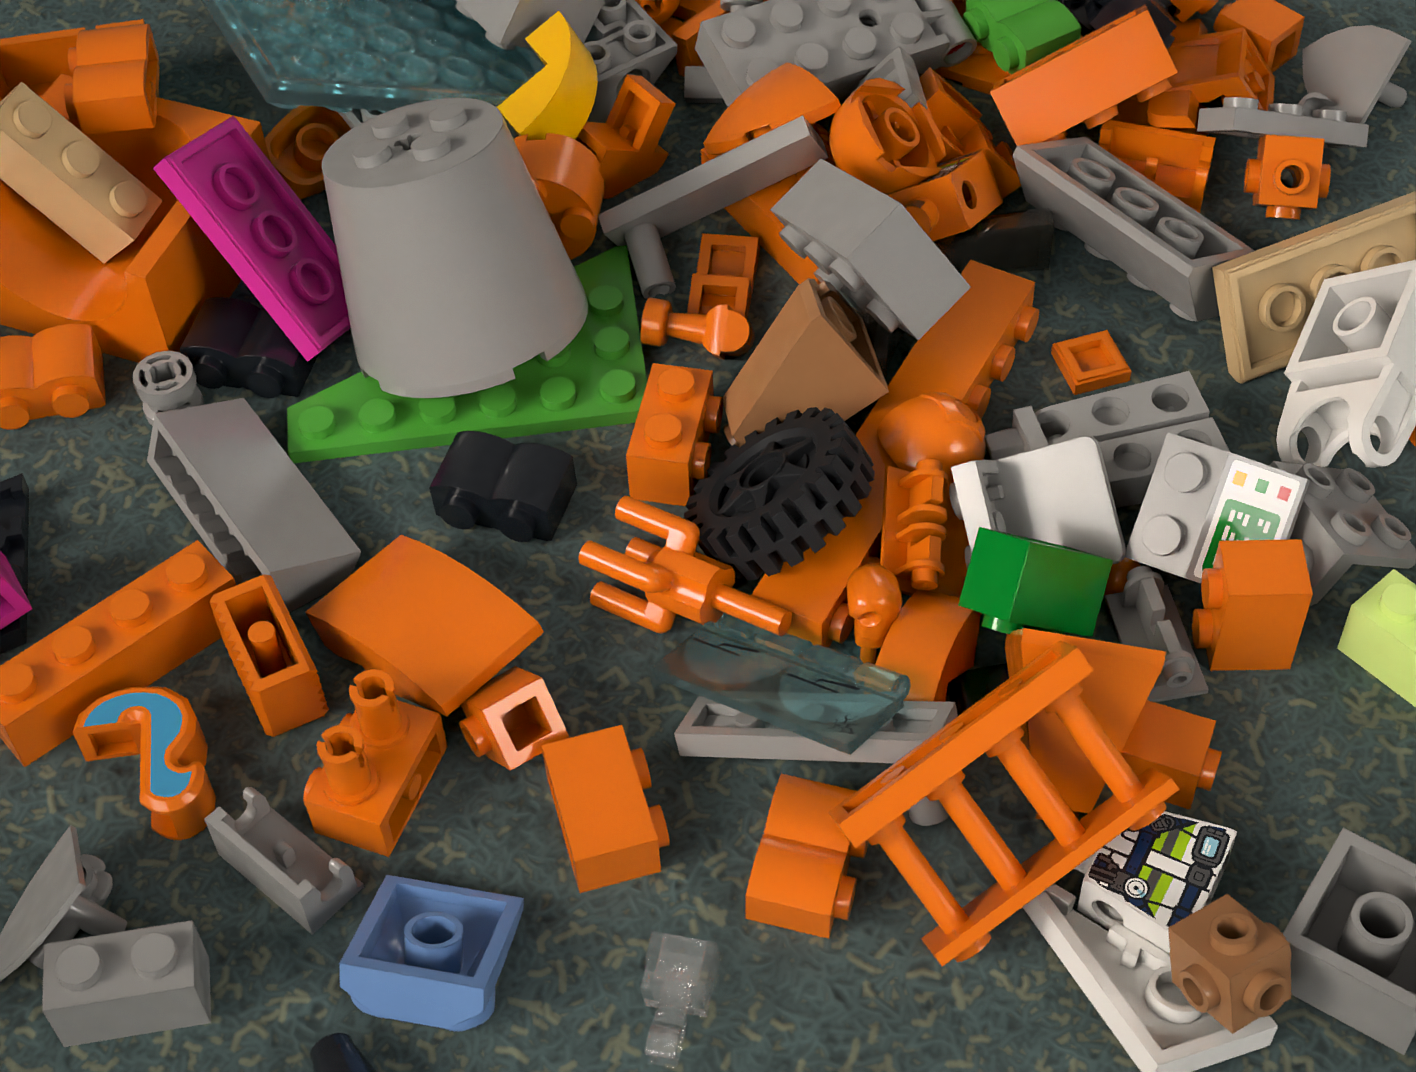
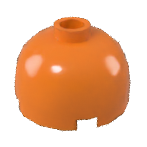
[829,78,945,195]

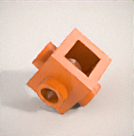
[1244,135,1331,220]

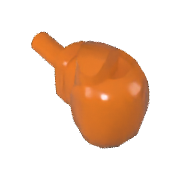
[847,564,903,669]

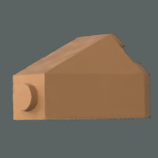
[722,278,889,448]

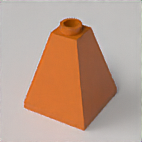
[1005,628,1166,820]

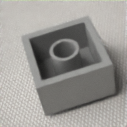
[1283,828,1416,1055]

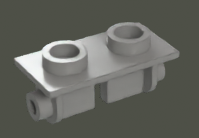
[1104,566,1209,703]

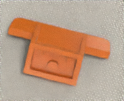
[1147,19,1275,128]

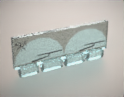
[652,613,910,755]

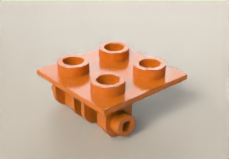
[880,459,969,597]

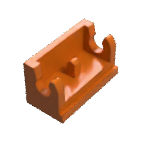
[1099,119,1216,213]

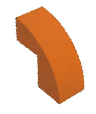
[865,590,981,702]

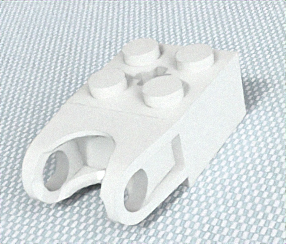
[1276,260,1416,468]

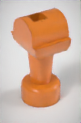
[640,297,755,360]

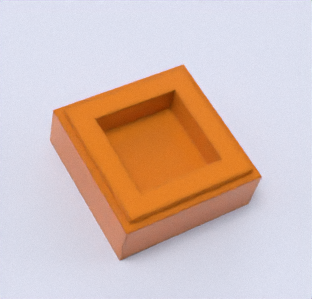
[1051,330,1131,395]

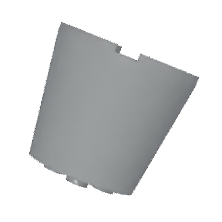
[322,98,588,398]

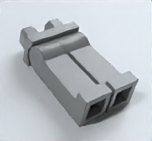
[984,371,1230,508]

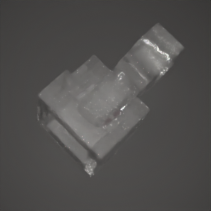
[641,931,721,1069]

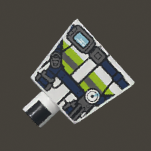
[1074,811,1237,957]

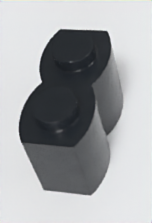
[180,297,319,398]
[429,431,577,542]

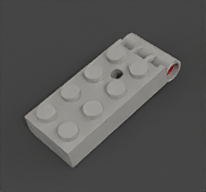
[695,0,977,107]

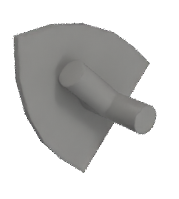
[1303,25,1412,124]
[0,825,127,982]

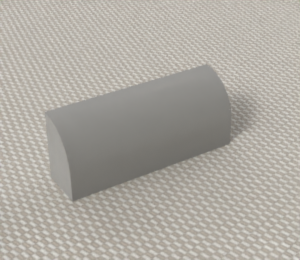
[147,398,361,613]

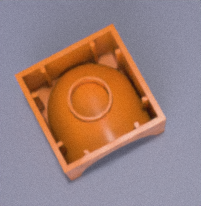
[0,74,270,363]

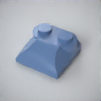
[339,875,524,1031]

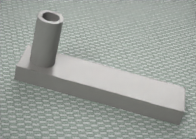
[598,115,829,299]
[674,696,958,826]

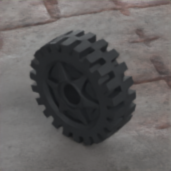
[684,407,875,581]

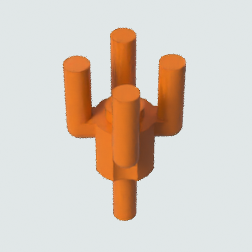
[579,496,792,636]

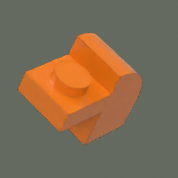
[575,74,676,199]

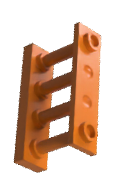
[828,641,1179,967]

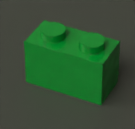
[958,527,1113,637]

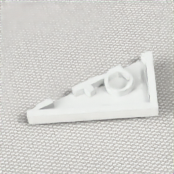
[1023,883,1278,1072]

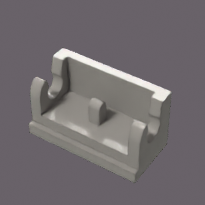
[204,787,364,935]

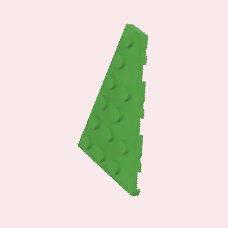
[287,245,647,463]

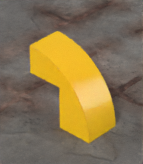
[497,11,598,141]

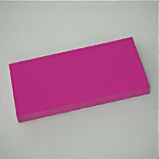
[153,116,351,362]

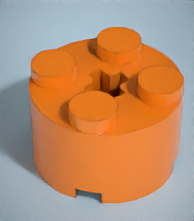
[514,133,605,260]

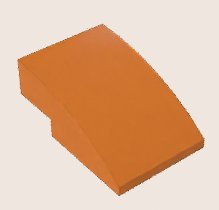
[305,535,544,717]

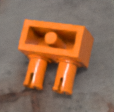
[303,669,448,857]

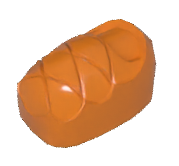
[265,94,351,199]

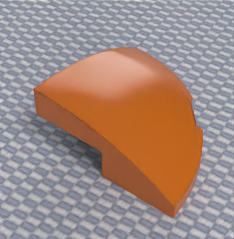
[703,62,841,154]

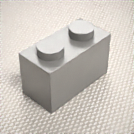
[42,920,211,1047]

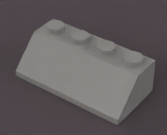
[1013,137,1255,321]

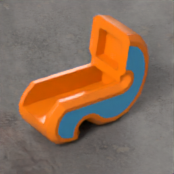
[72,686,216,840]

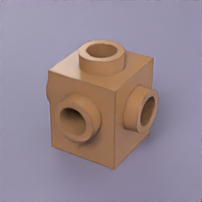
[1168,894,1292,1034]

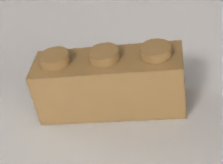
[0,81,163,263]

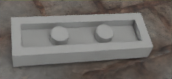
[1197,97,1369,148]

